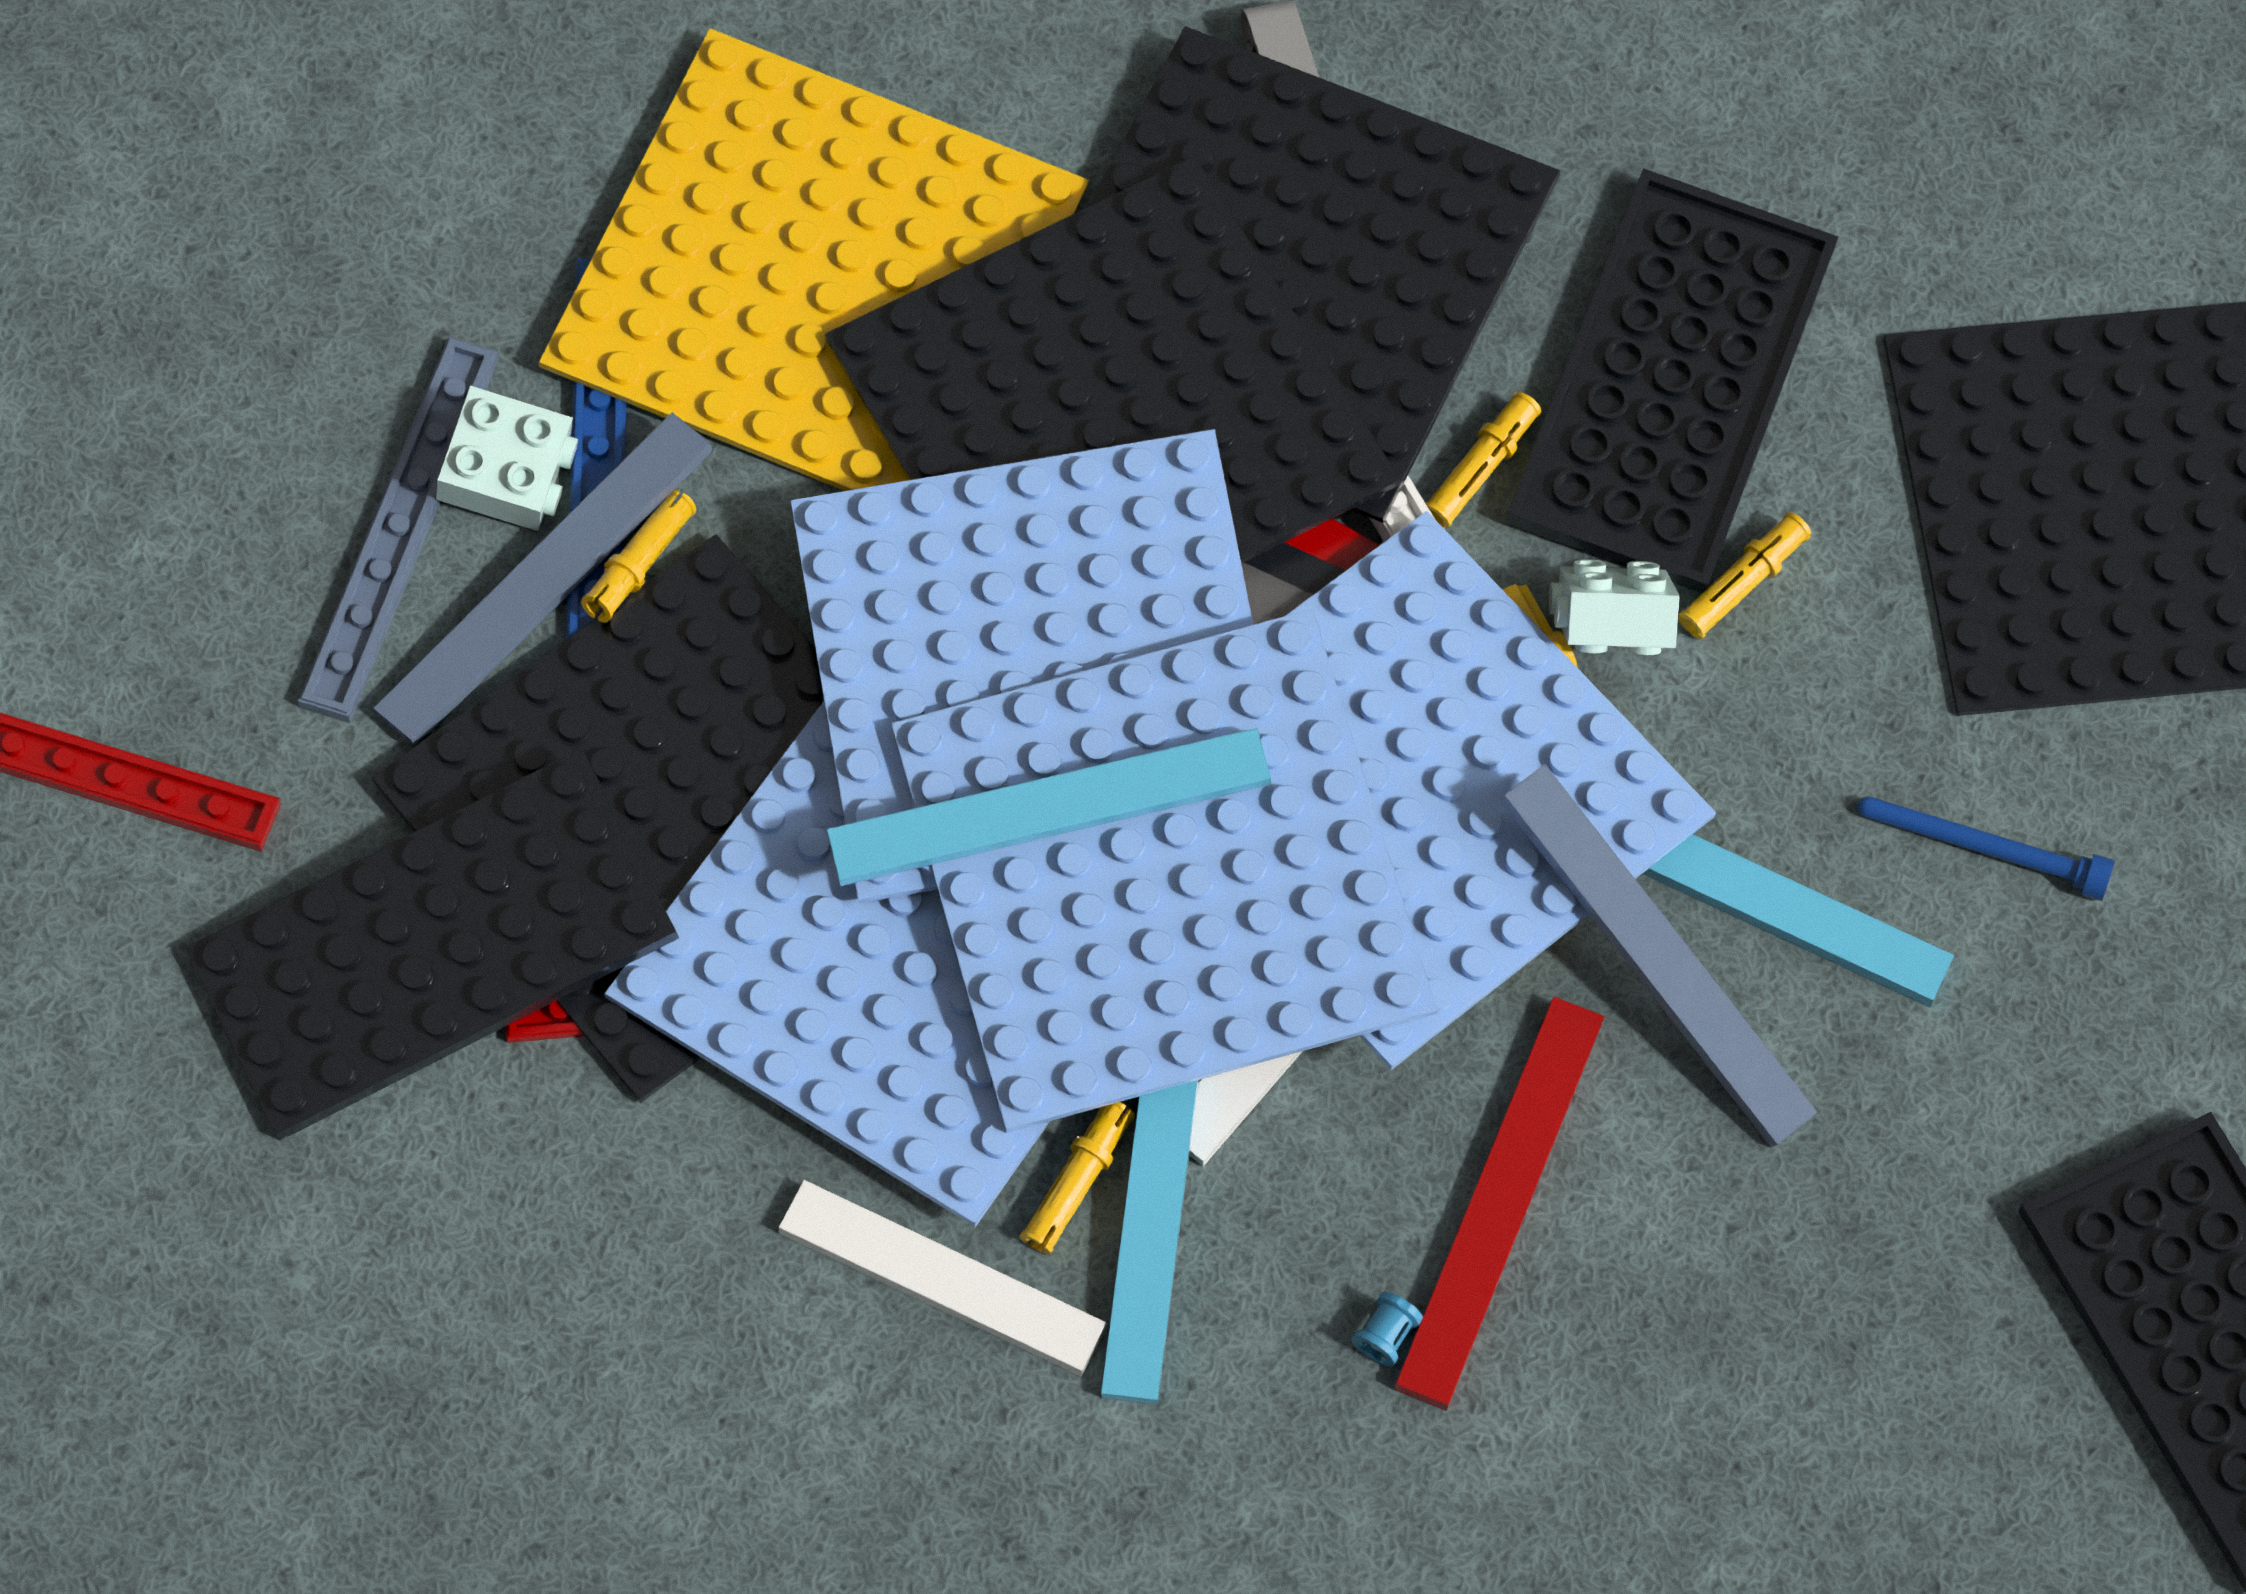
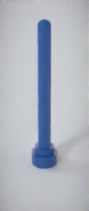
[1857,796,2115,901]

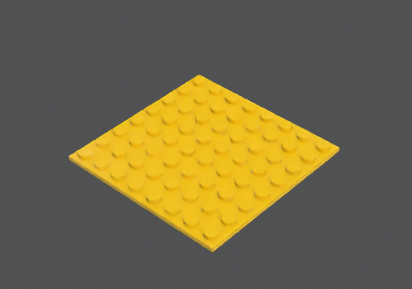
[539,28,1089,491]

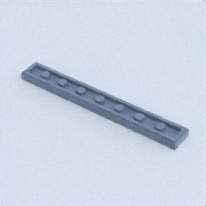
[298,336,499,723]
[374,412,713,747]
[1499,764,1817,1148]

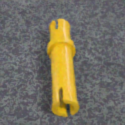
[1425,392,1542,529]
[581,490,697,622]
[1678,512,1811,639]
[1020,1102,1135,1255]

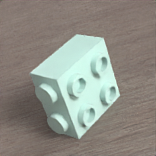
[436,386,579,531]
[1549,559,1679,655]

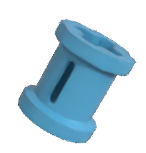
[1351,1291,1423,1367]

